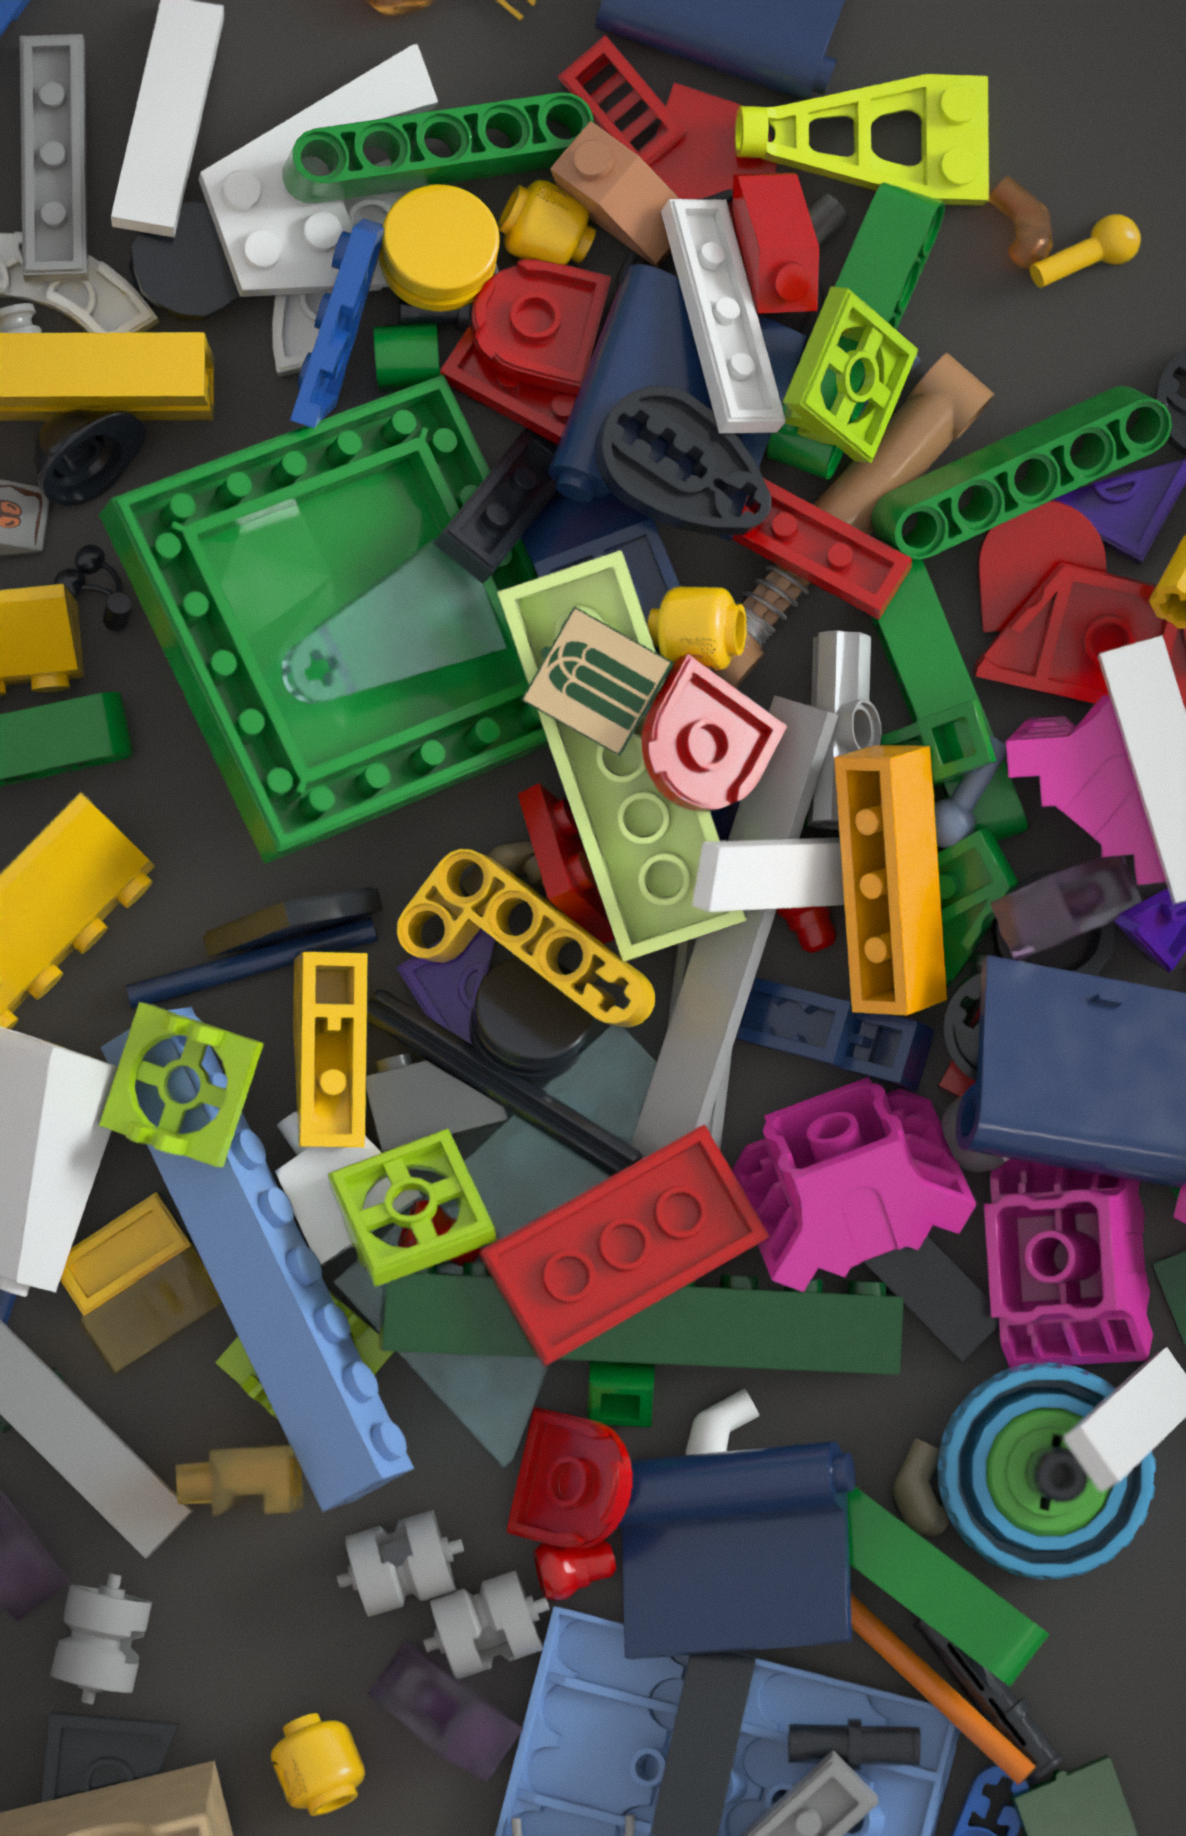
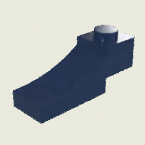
[735,977,935,1091]

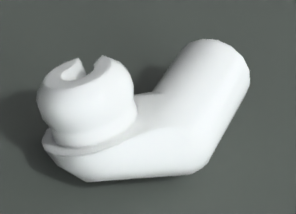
[685,1388,760,1455]

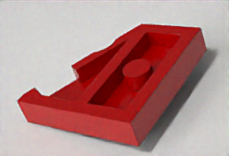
[517,783,615,944]

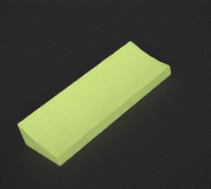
[498,550,746,962]

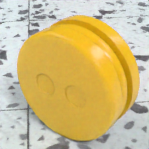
[379,184,499,312]

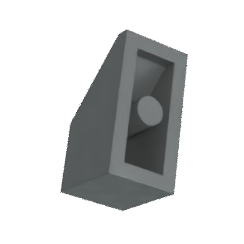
[366,1053,508,1152]

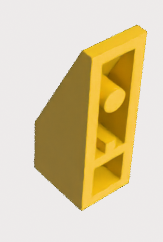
[293,952,367,1148]

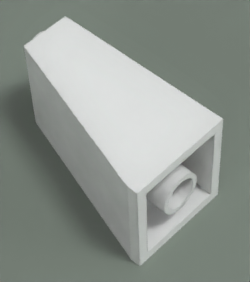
[0,1026,118,1297]

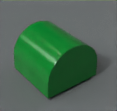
[374,323,440,392]
[587,1361,655,1427]

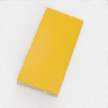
[60,1192,193,1316]

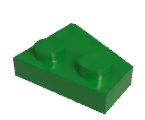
[937,826,1019,989]

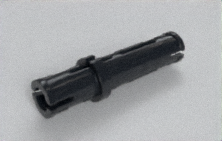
[913,1619,1064,1783]

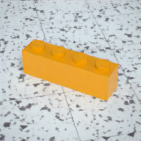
[834,745,947,1015]

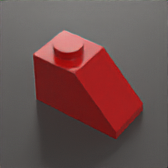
[732,173,819,314]

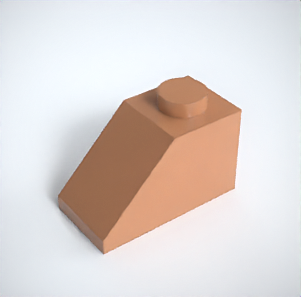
[550,121,679,268]

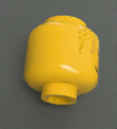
[498,179,596,265]
[647,587,747,671]
[271,1713,365,1816]

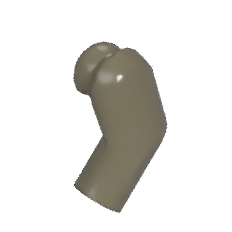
[461,841,544,896]
[892,1438,949,1537]

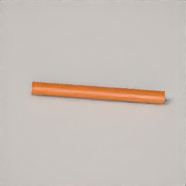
[851,1593,1036,1786]

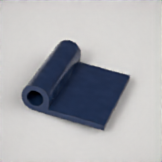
[595,0,845,101]
[548,264,807,541]
[955,955,1186,1188]
[617,1441,855,1660]

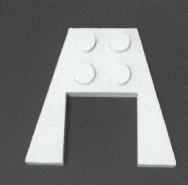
[198,44,499,297]

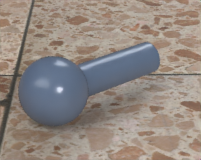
[934,735,1007,849]

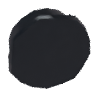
[128,201,241,322]

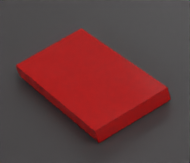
[478,1124,770,1367]

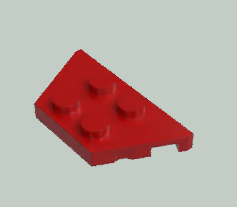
[972,562,1186,711]

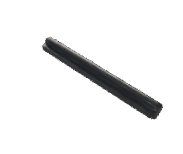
[367,990,643,1176]

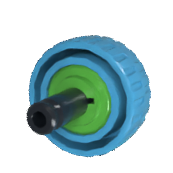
[937,1362,1156,1580]

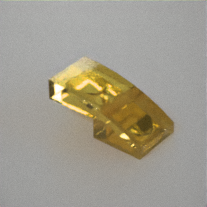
[78,1246,222,1375]

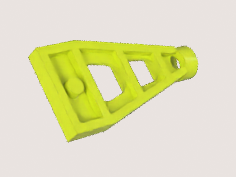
[735,74,989,206]

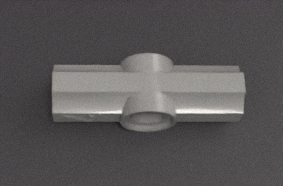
[807,630,882,830]

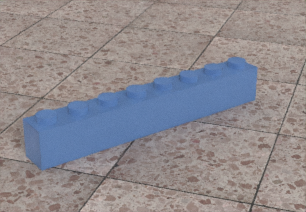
[100,1007,414,1512]

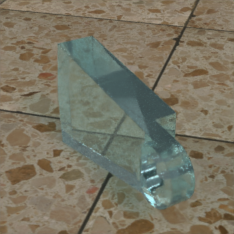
[282,537,506,704]

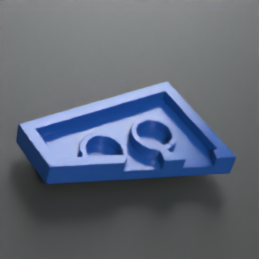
[290,218,385,428]

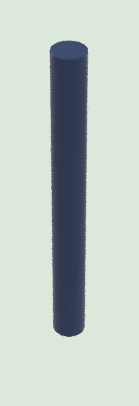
[126,917,378,1010]

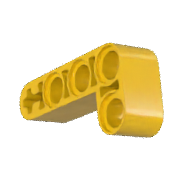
[397,849,655,1027]

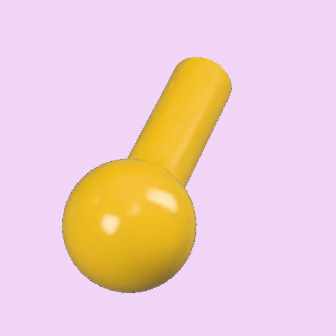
[1030,214,1141,288]

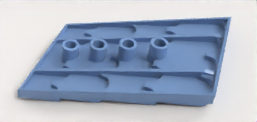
[495,1606,960,1836]

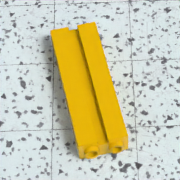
[0,332,214,421]

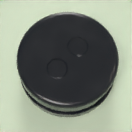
[469,958,593,1083]

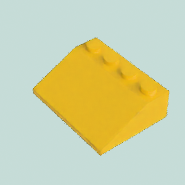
[0,793,155,1029]

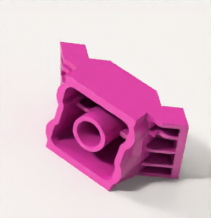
[1006,695,1166,885]
[732,1077,977,1292]
[984,1159,1153,1368]

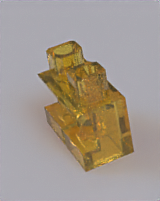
[176,1444,304,1516]

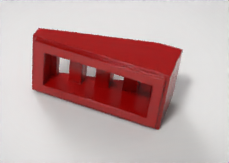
[557,35,687,166]

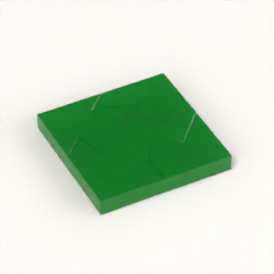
[99,374,550,865]

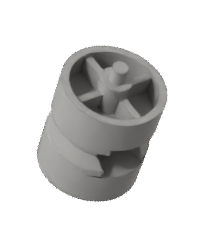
[337,1510,464,1617]
[423,1570,550,1680]
[50,1573,152,1704]

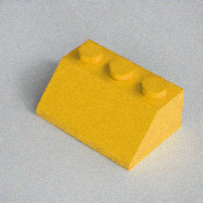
[0,584,85,697]

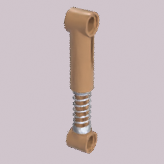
[714,353,995,689]

